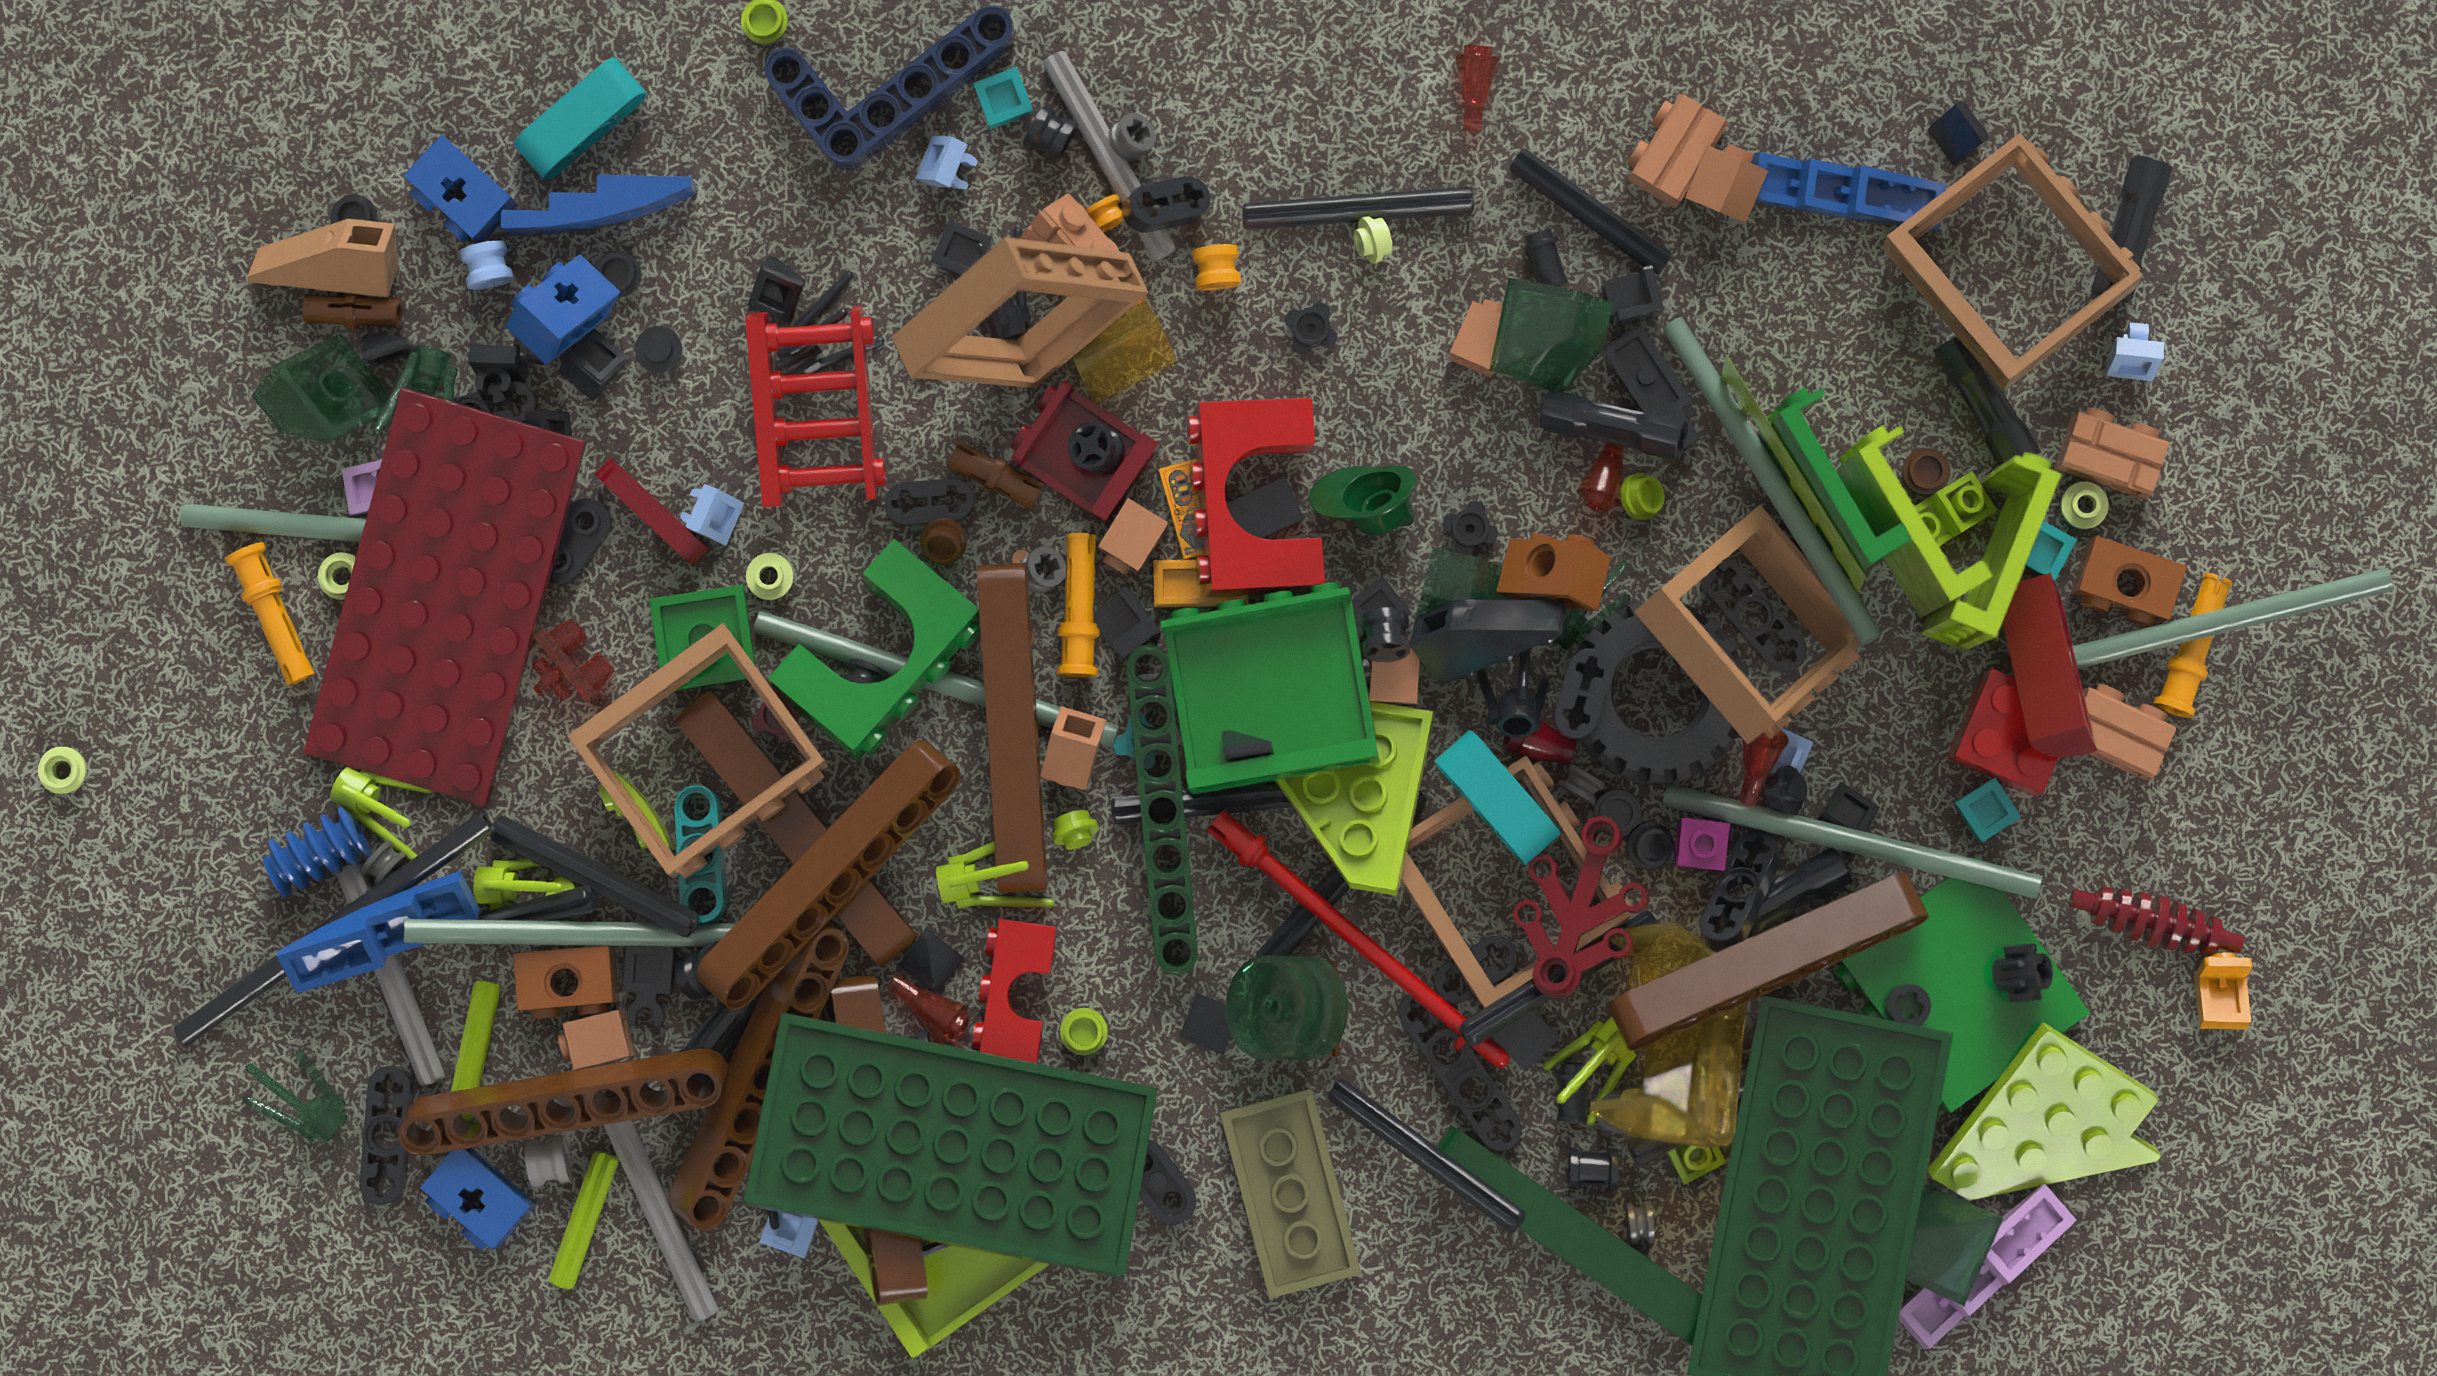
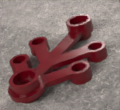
[1513,816,1649,998]

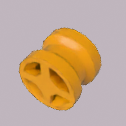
[1192,244,1242,291]

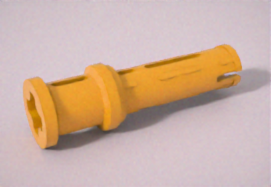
[1056,533,1100,678]
[224,542,315,686]
[2152,573,2233,718]

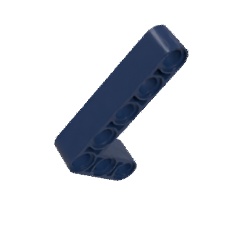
[764,5,1015,171]

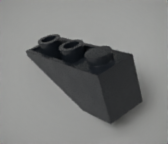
[1410,600,1567,686]

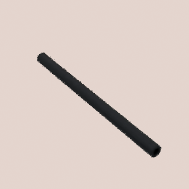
[174,812,495,1046]

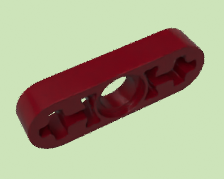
[594,457,710,567]

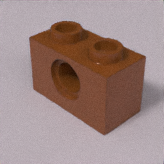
[1496,533,1611,611]
[2070,536,2187,627]
[513,945,619,1019]

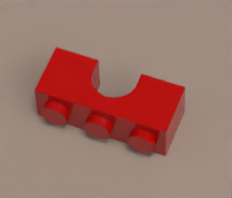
[972,919,1058,1064]

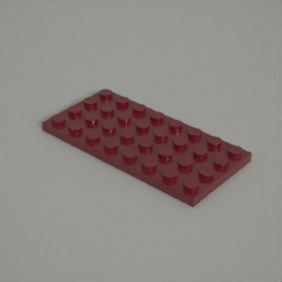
[303,388,587,806]

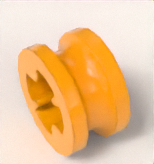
[1086,194,1124,233]

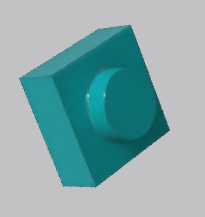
[973,67,1034,130]
[2024,521,2077,581]
[1953,777,2021,843]

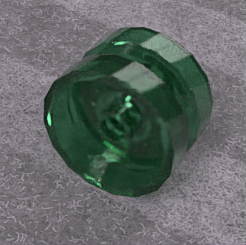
[1226,955,1348,1061]

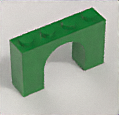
[767,539,981,762]

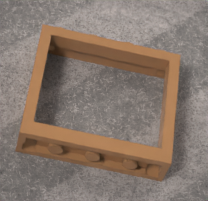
[1883,133,2143,392]
[892,237,1149,388]
[1634,505,1861,744]
[567,623,828,879]
[1401,756,1632,1009]

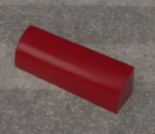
[2003,573,2097,757]

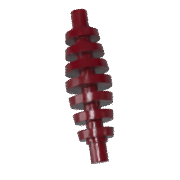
[2068,886,2244,956]

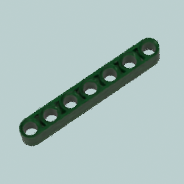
[1127,644,1198,975]
[1436,1124,1702,1346]

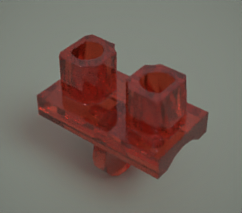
[532,618,618,705]

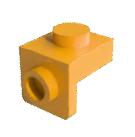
[2194,952,2252,1030]

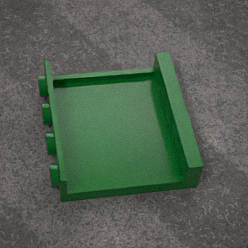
[1758,387,1912,579]
[1160,582,1380,795]
[1833,857,2090,1113]

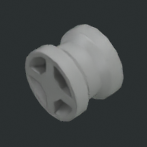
[525,1135,572,1187]

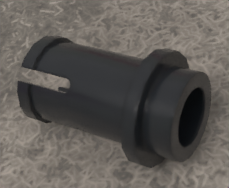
[1523,229,1568,292]
[1555,1062,1593,1122]

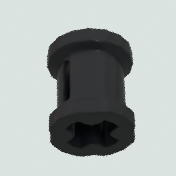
[1568,1147,1619,1191]

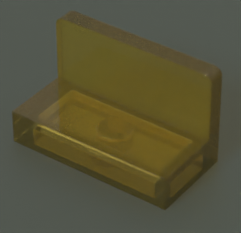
[1071,297,1176,403]

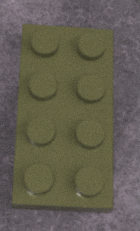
[1220,1088,1362,1299]

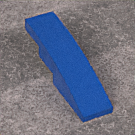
[1751,152,1946,231]
[501,175,697,236]
[276,871,480,994]

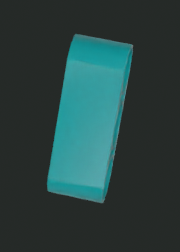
[513,57,647,181]
[1434,729,1561,865]
[674,785,728,923]

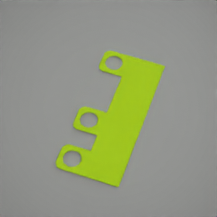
[1721,354,1866,594]

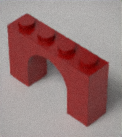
[1186,398,1325,597]

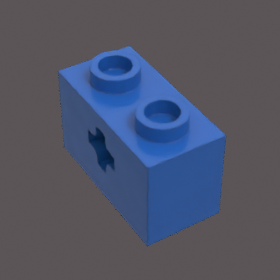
[403,134,518,243]
[505,254,621,365]
[420,1148,537,1250]

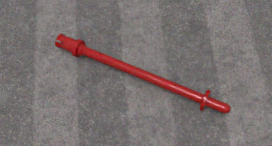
[1206,809,1510,1068]

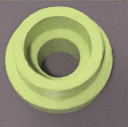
[1353,216,1392,264]
[2060,482,2109,529]
[318,552,356,600]
[746,553,794,600]
[38,747,87,794]

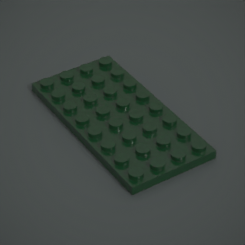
[1687,995,1954,1376]
[743,1013,1158,1278]

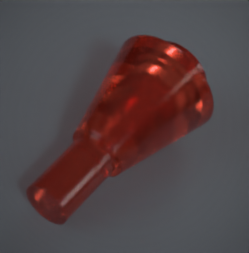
[1454,45,1501,133]
[1576,443,1624,512]
[1739,729,1789,806]
[887,974,971,1044]

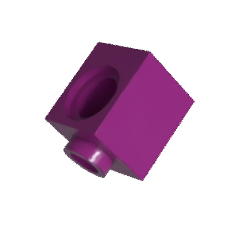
[1672,818,1730,872]

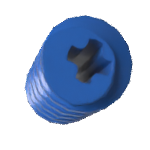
[263,806,372,898]

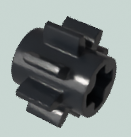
[1992,943,2053,1003]

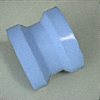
[459,240,514,290]

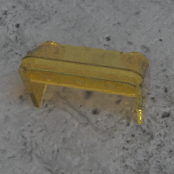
[1590,921,1747,1148]

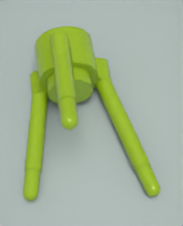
[330,767,433,861]
[936,841,1055,909]
[473,858,569,921]
[1543,1016,1637,1125]

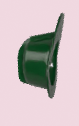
[1309,466,1417,535]

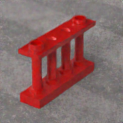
[745,305,886,507]

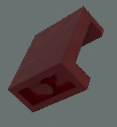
[1010,380,1159,526]

